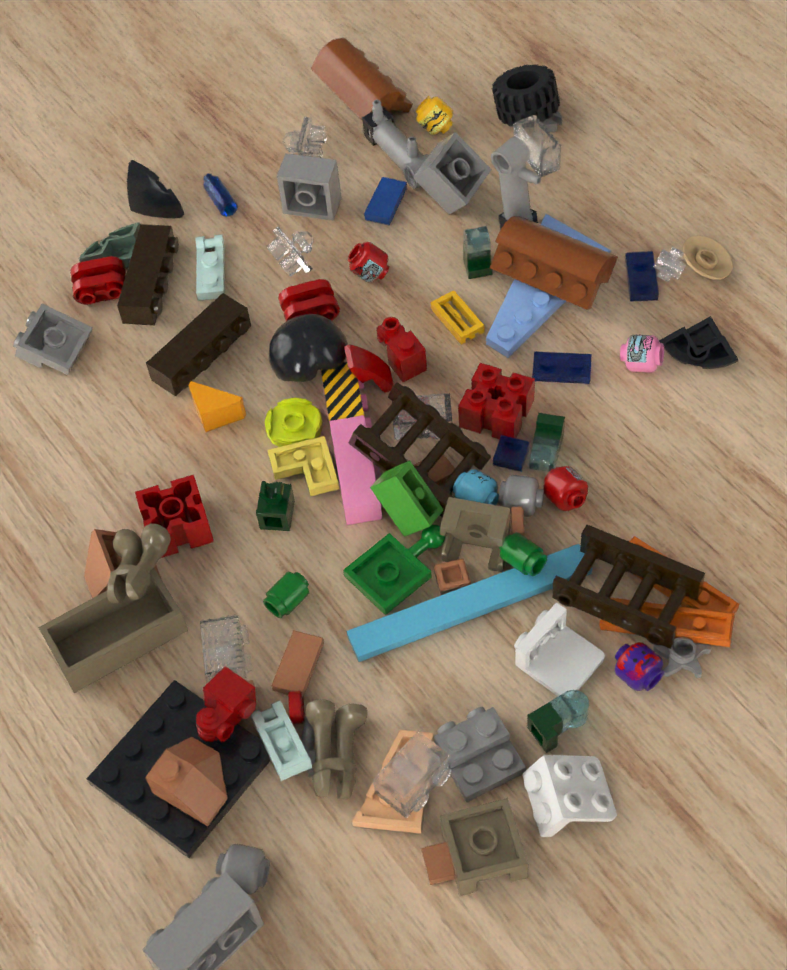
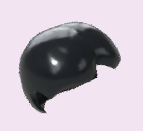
[269,314,348,382]

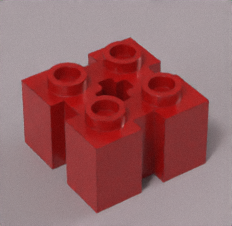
[458,363,535,444]
[135,474,214,558]

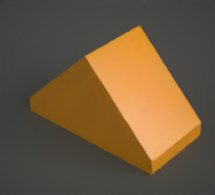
[188,381,246,432]

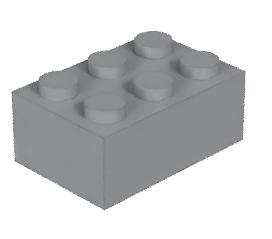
[142,872,264,970]

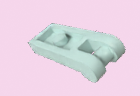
[196,234,225,301]
[251,700,312,781]

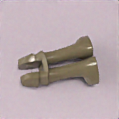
[107,524,171,604]
[306,700,368,799]

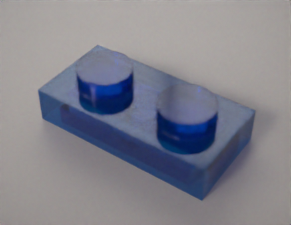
[625,251,659,302]
[532,351,592,384]

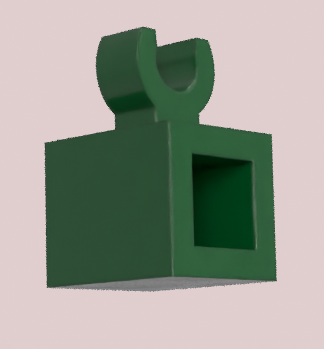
[256,481,295,531]

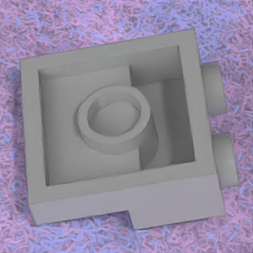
[13,304,93,375]
[434,707,526,803]

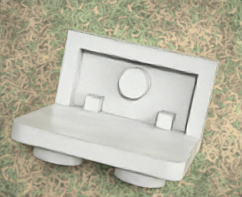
[514,602,605,701]
[522,755,617,837]

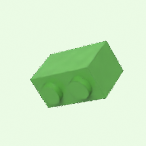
[370,460,444,537]

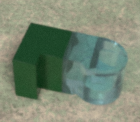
[463,226,493,279]
[529,413,565,472]
[527,690,589,753]

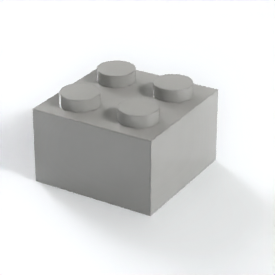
[412,132,492,215]
[277,153,341,221]

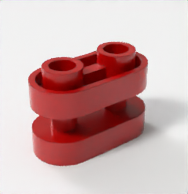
[70,256,125,305]
[278,279,340,322]

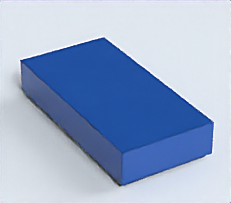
[364,177,407,225]

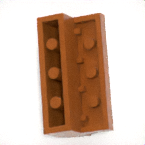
[310,38,413,120]
[490,216,618,310]

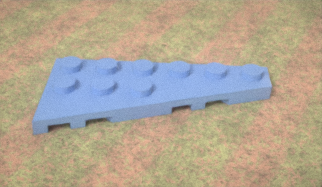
[486,214,611,358]

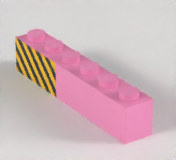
[321,362,383,525]

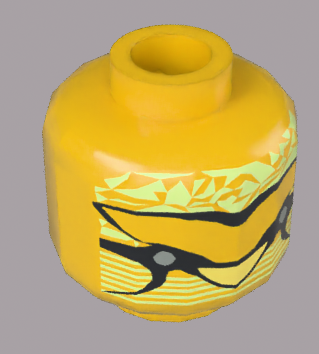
[415,96,453,135]

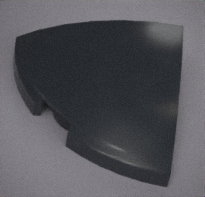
[127,160,184,218]
[659,316,739,369]

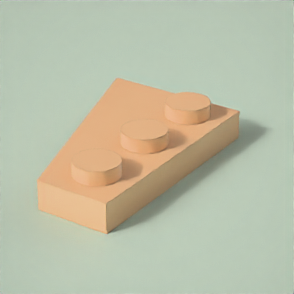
[352,730,434,834]

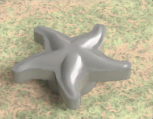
[653,637,711,678]

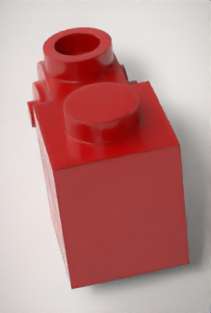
[376,317,427,382]
[196,666,256,742]

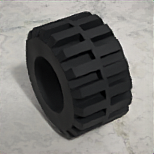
[492,64,560,127]

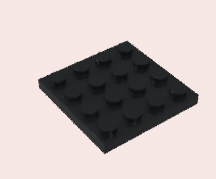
[87,680,271,858]

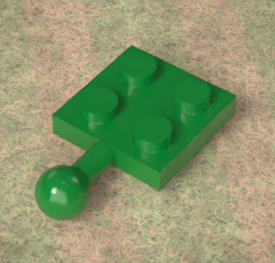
[343,524,446,615]

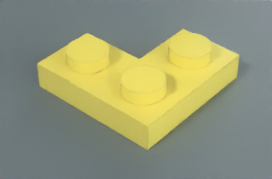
[267,436,339,497]

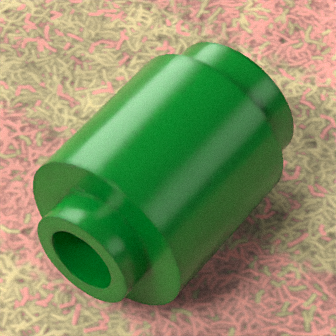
[499,532,547,576]
[263,572,309,618]

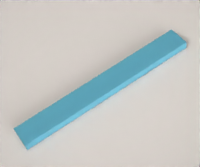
[346,544,592,662]

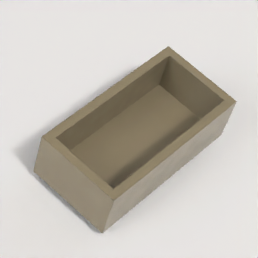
[38,567,188,693]

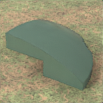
[79,222,140,268]

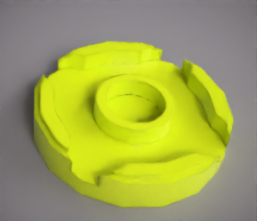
[264,397,323,447]

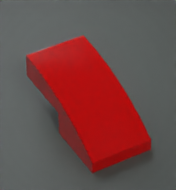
[344,344,394,393]

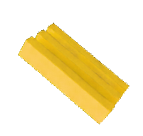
[431,290,485,345]

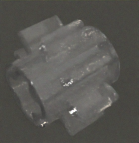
[653,246,687,282]

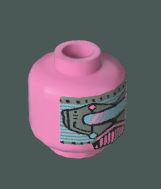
[620,334,664,373]

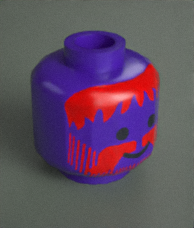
[614,642,664,691]

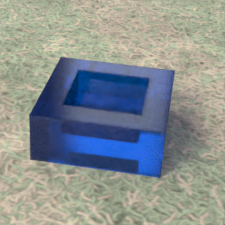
[493,435,530,472]

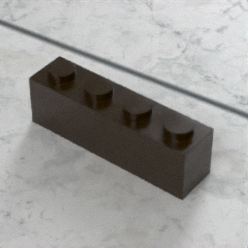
[117,224,179,325]
[146,293,251,396]

